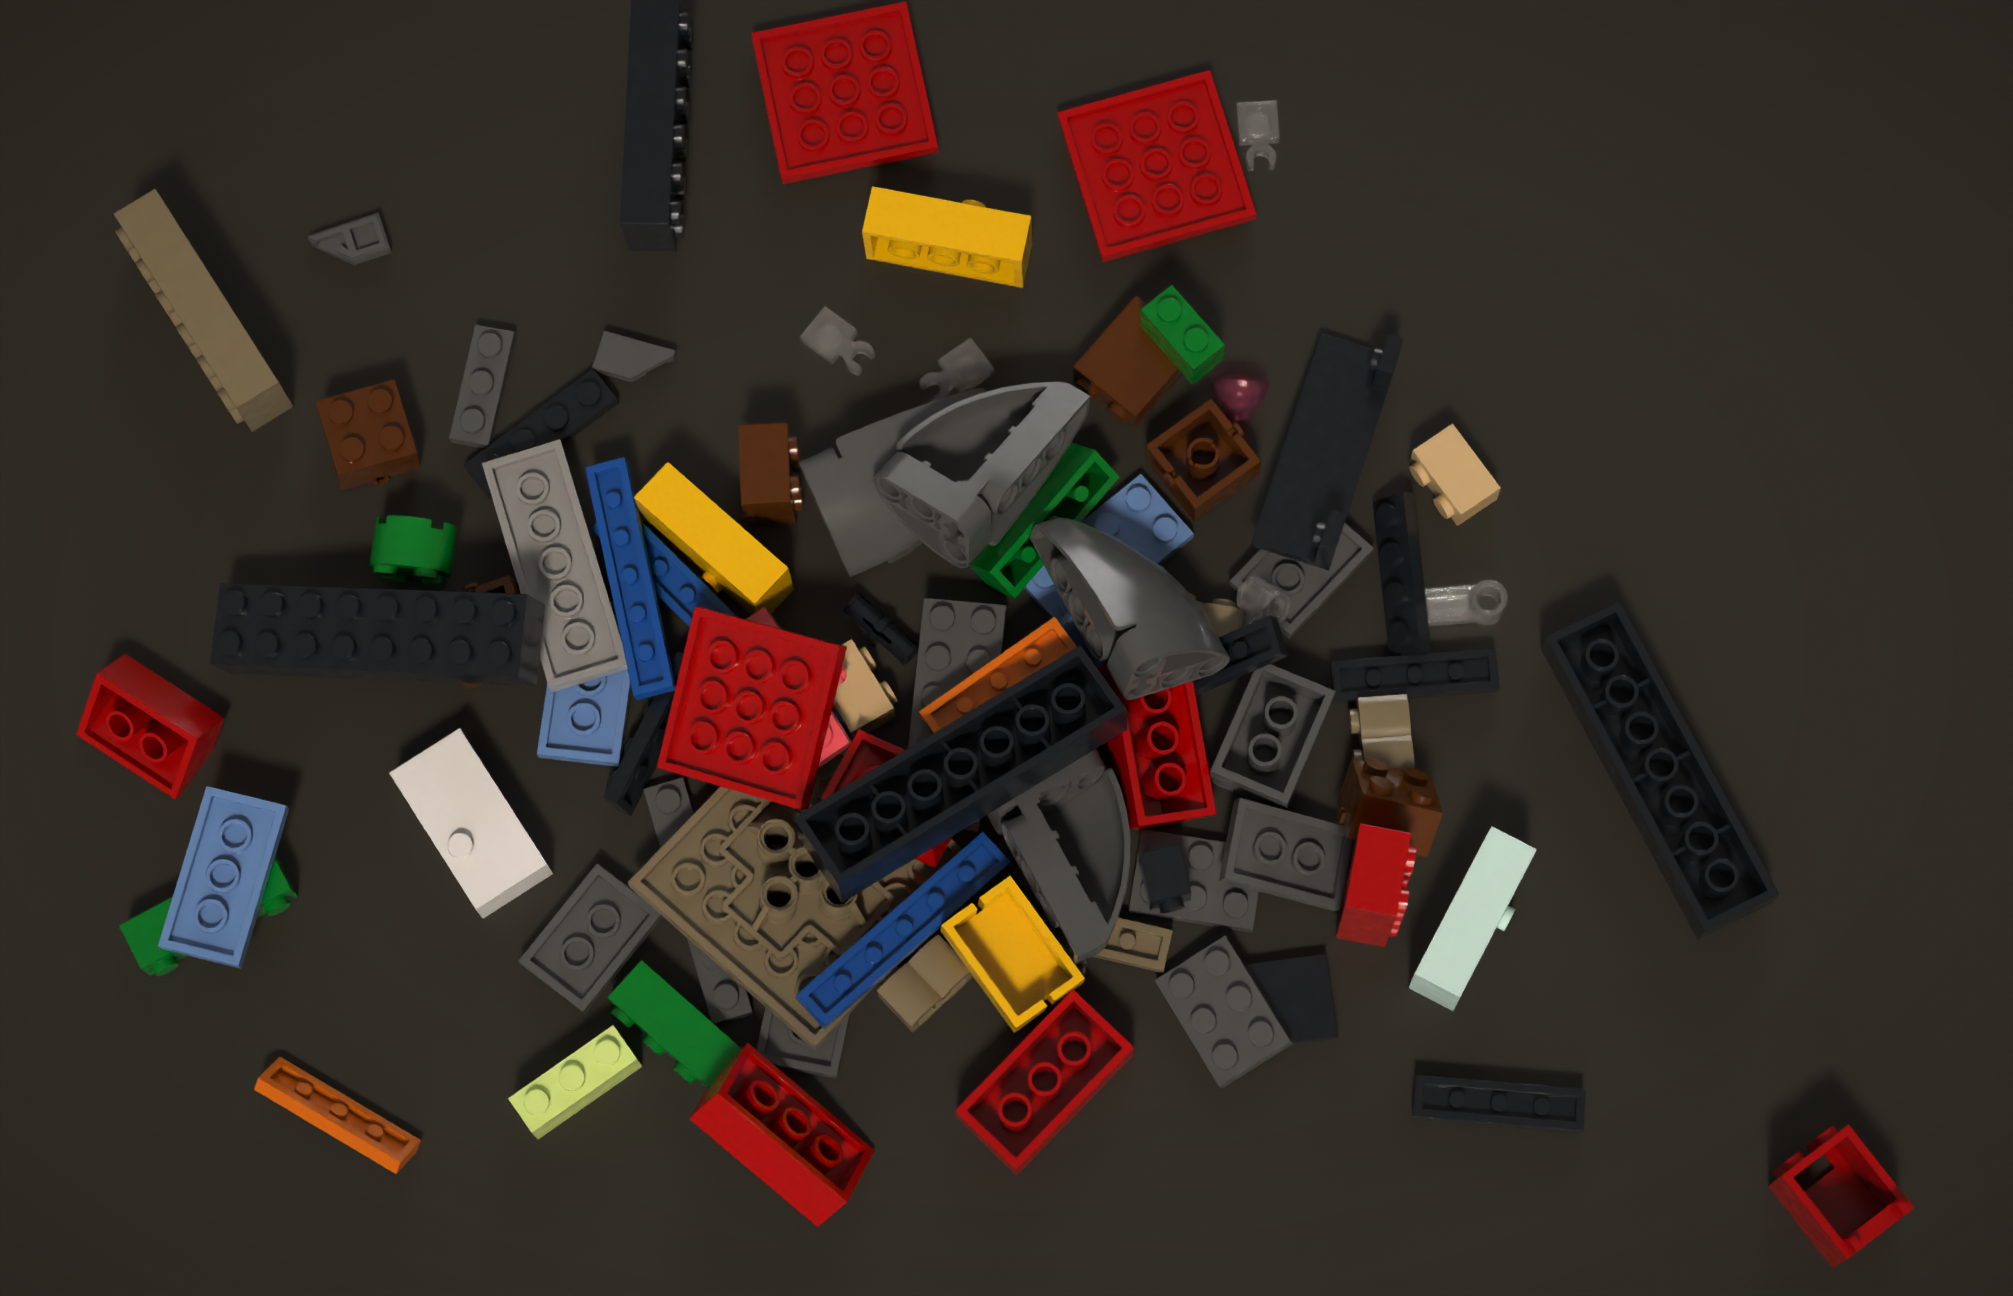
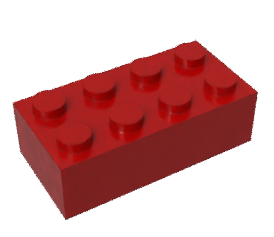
[1336,823,1417,947]
[955,989,1134,1176]

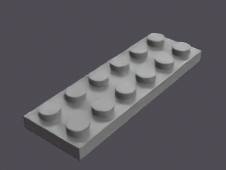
[482,439,627,693]

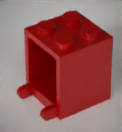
[1768,1124,1914,1269]

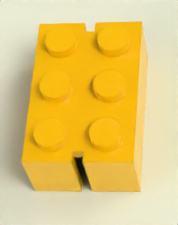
[940,876,1085,1033]

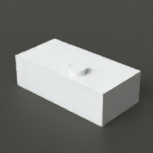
[389,728,553,918]

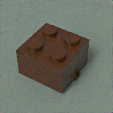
[316,379,420,491]
[1145,398,1261,522]
[737,423,803,527]
[1337,758,1443,857]

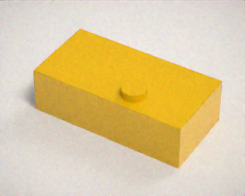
[862,186,1033,288]
[634,462,794,615]

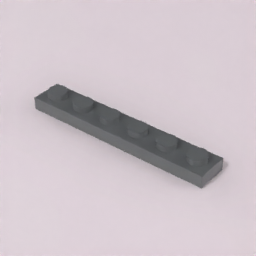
[643,777,753,1026]

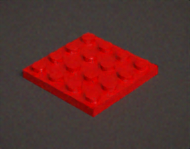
[751,1,939,184]
[1057,70,1256,263]
[657,606,847,810]

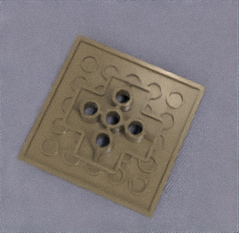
[628,749,963,1050]

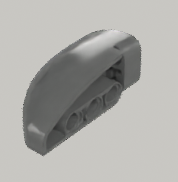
[872,381,1090,568]
[799,388,986,577]
[1029,518,1230,700]
[987,749,1131,964]

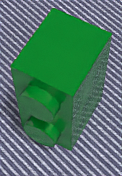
[1140,285,1225,385]

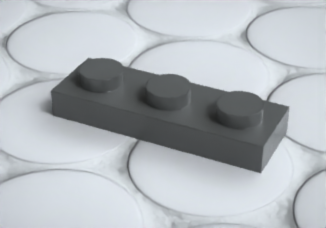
[449,325,516,449]

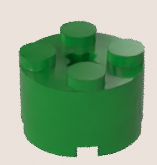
[369,515,457,586]

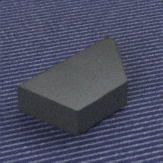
[308,213,392,265]
[592,331,676,382]

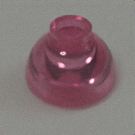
[1213,375,1269,420]

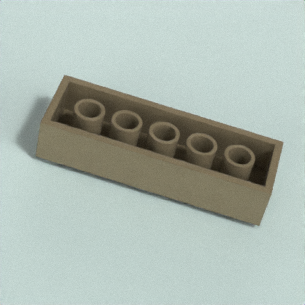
[114,189,293,432]

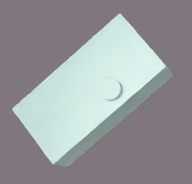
[1409,826,1537,1011]

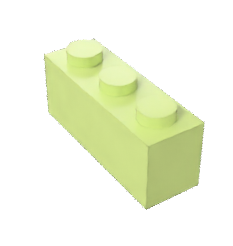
[508,1025,642,1139]

